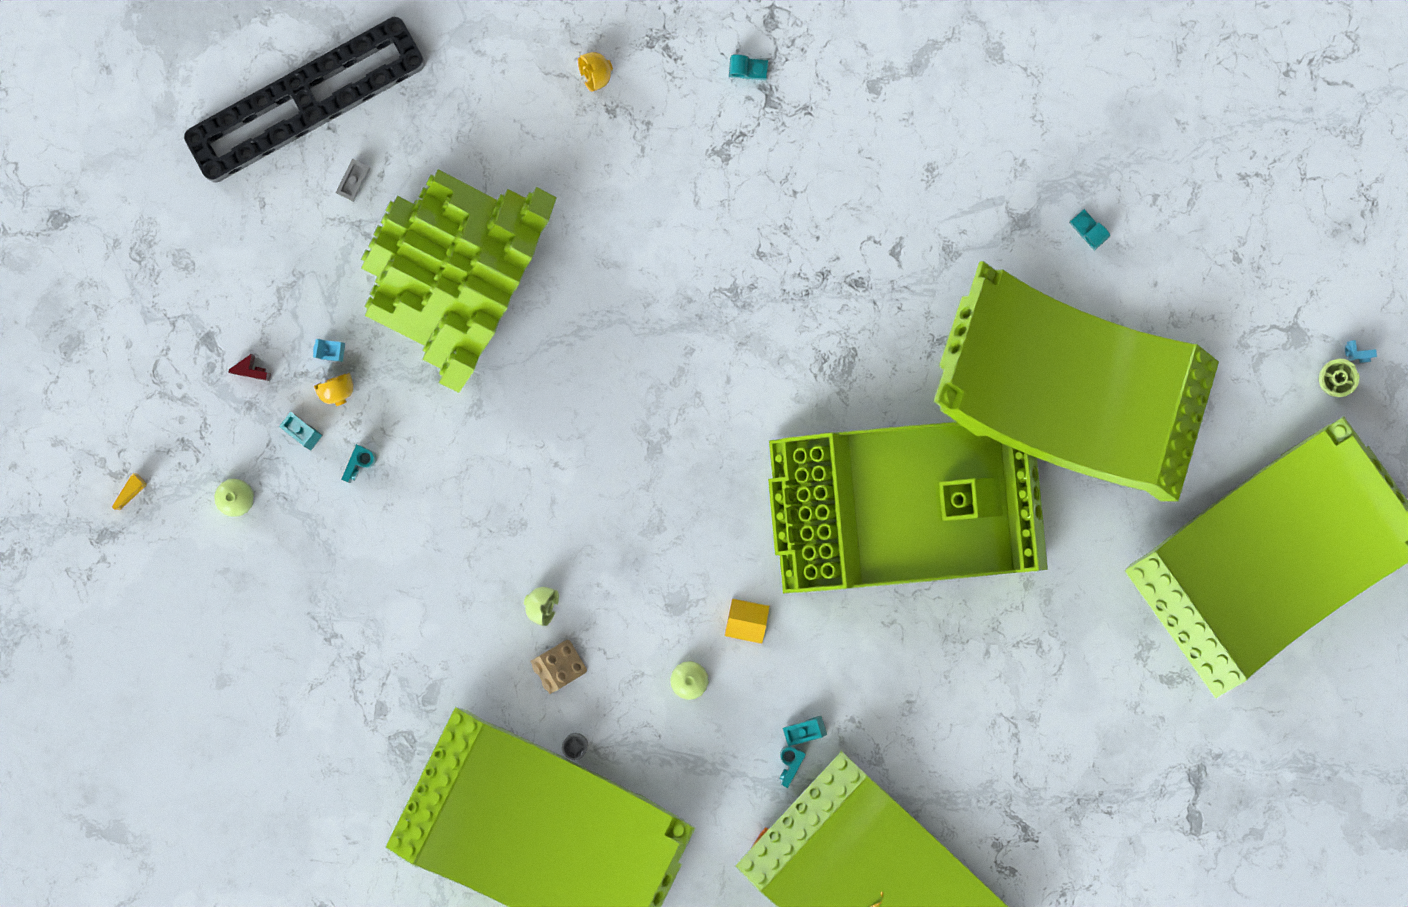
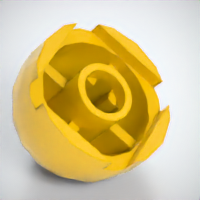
[578,52,613,92]
[314,372,354,406]

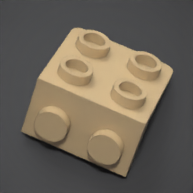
[530,640,587,694]

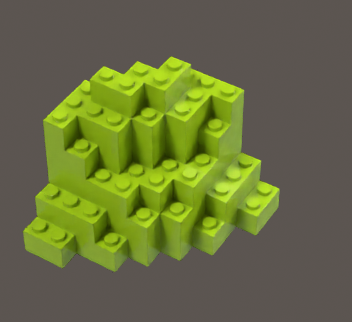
[361,169,557,393]

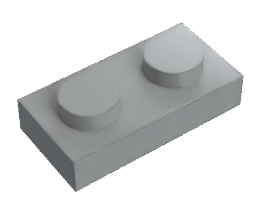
[335,158,370,202]

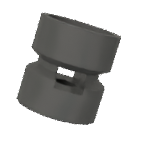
[562,733,588,760]

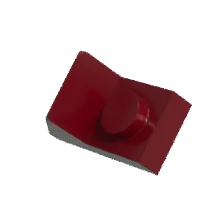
[228,354,271,381]

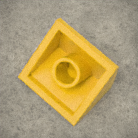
[725,598,770,644]

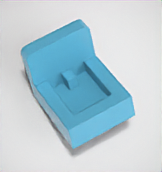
[313,339,345,362]
[1345,340,1377,363]

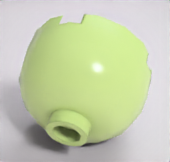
[1318,359,1360,397]
[214,479,254,517]
[524,587,559,626]
[670,661,709,700]

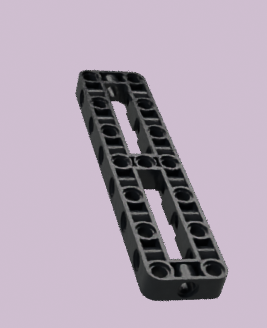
[184,17,425,183]

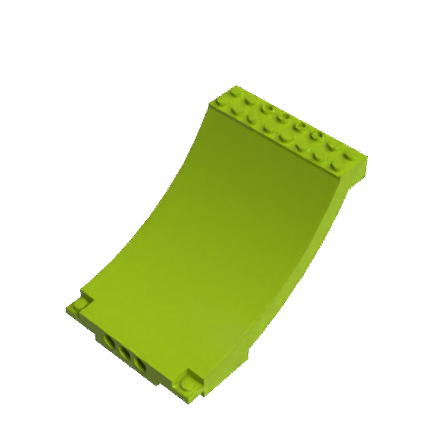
[934,261,1219,501]
[1125,416,1408,699]
[768,422,1048,594]
[385,707,695,907]
[735,751,1009,907]

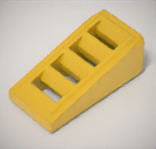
[112,473,147,510]

